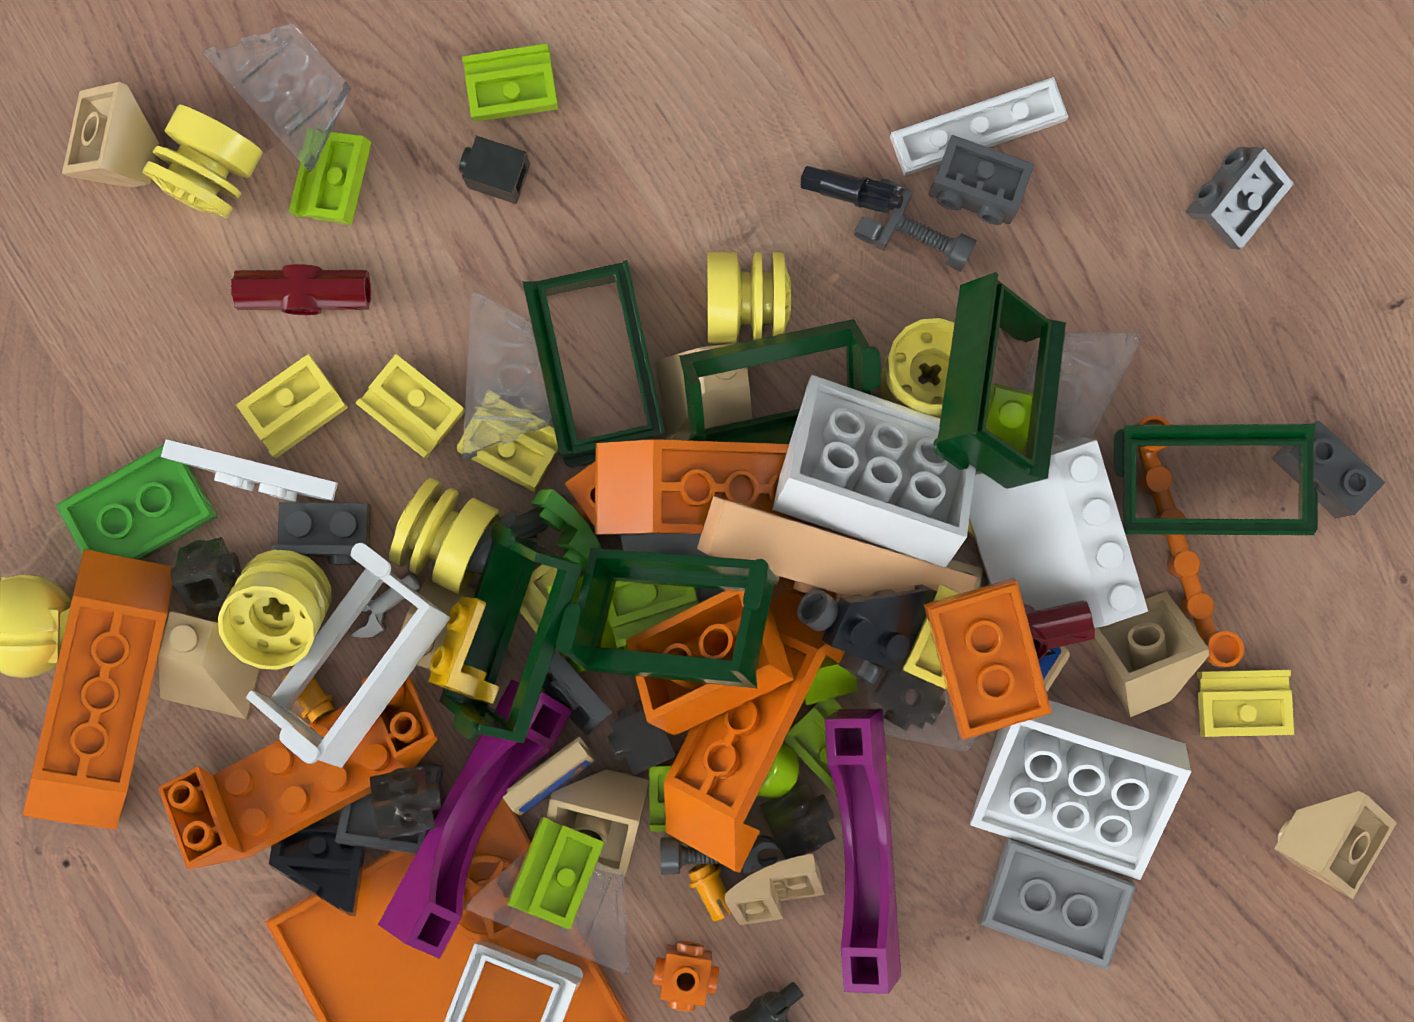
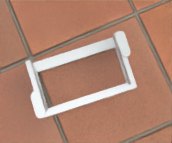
[246,543,451,768]
[444,940,583,1022]

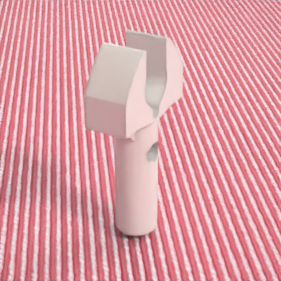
[351,574,420,638]

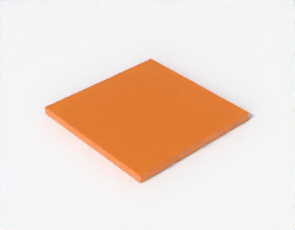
[265,793,630,1022]

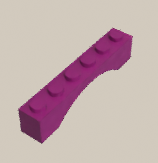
[378,679,572,959]
[825,708,901,994]

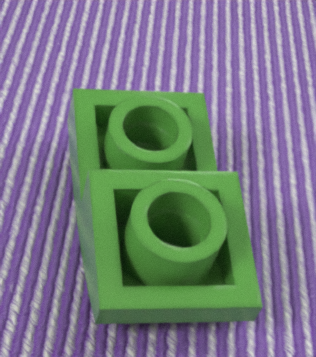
[530,489,602,572]

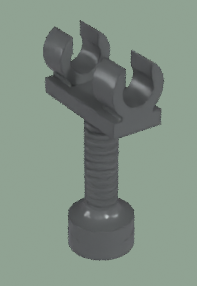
[854,178,977,272]
[797,589,883,686]
[660,835,779,875]

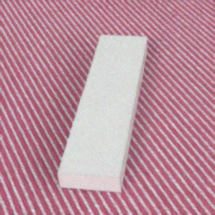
[890,77,1069,176]

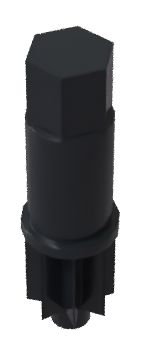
[801,166,903,214]

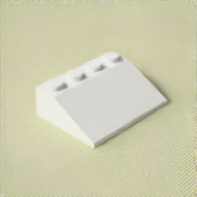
[772,375,976,568]
[969,437,1148,628]
[970,700,1191,880]

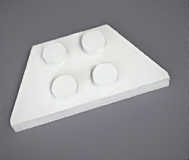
[161,439,338,502]

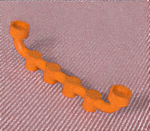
[1136,415,1244,667]

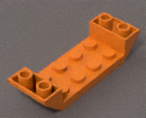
[595,440,856,539]
[22,549,176,830]
[664,590,846,873]
[157,675,438,870]

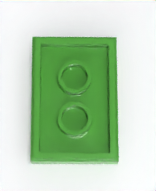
[56,440,218,560]

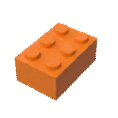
[626,590,794,736]

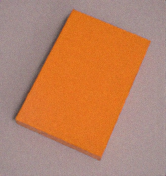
[924,578,1052,740]

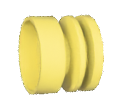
[142,104,263,218]
[707,251,791,345]
[880,318,954,419]
[389,478,501,595]
[218,549,332,670]

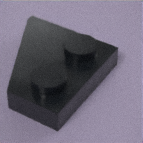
[821,584,937,673]
[269,822,366,916]

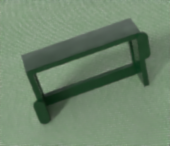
[522,260,666,468]
[933,272,1066,489]
[679,319,881,444]
[1114,424,1318,536]
[439,522,583,744]
[556,548,778,689]

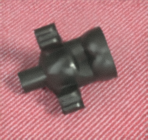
[728,982,804,1022]

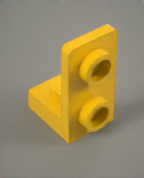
[428,597,500,704]

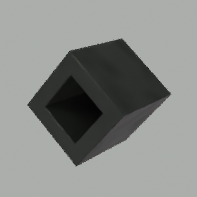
[459,135,530,204]

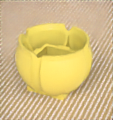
[0,574,72,678]

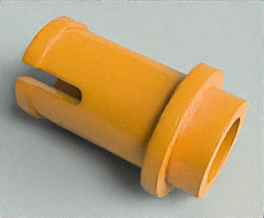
[282,673,335,724]
[688,862,732,922]

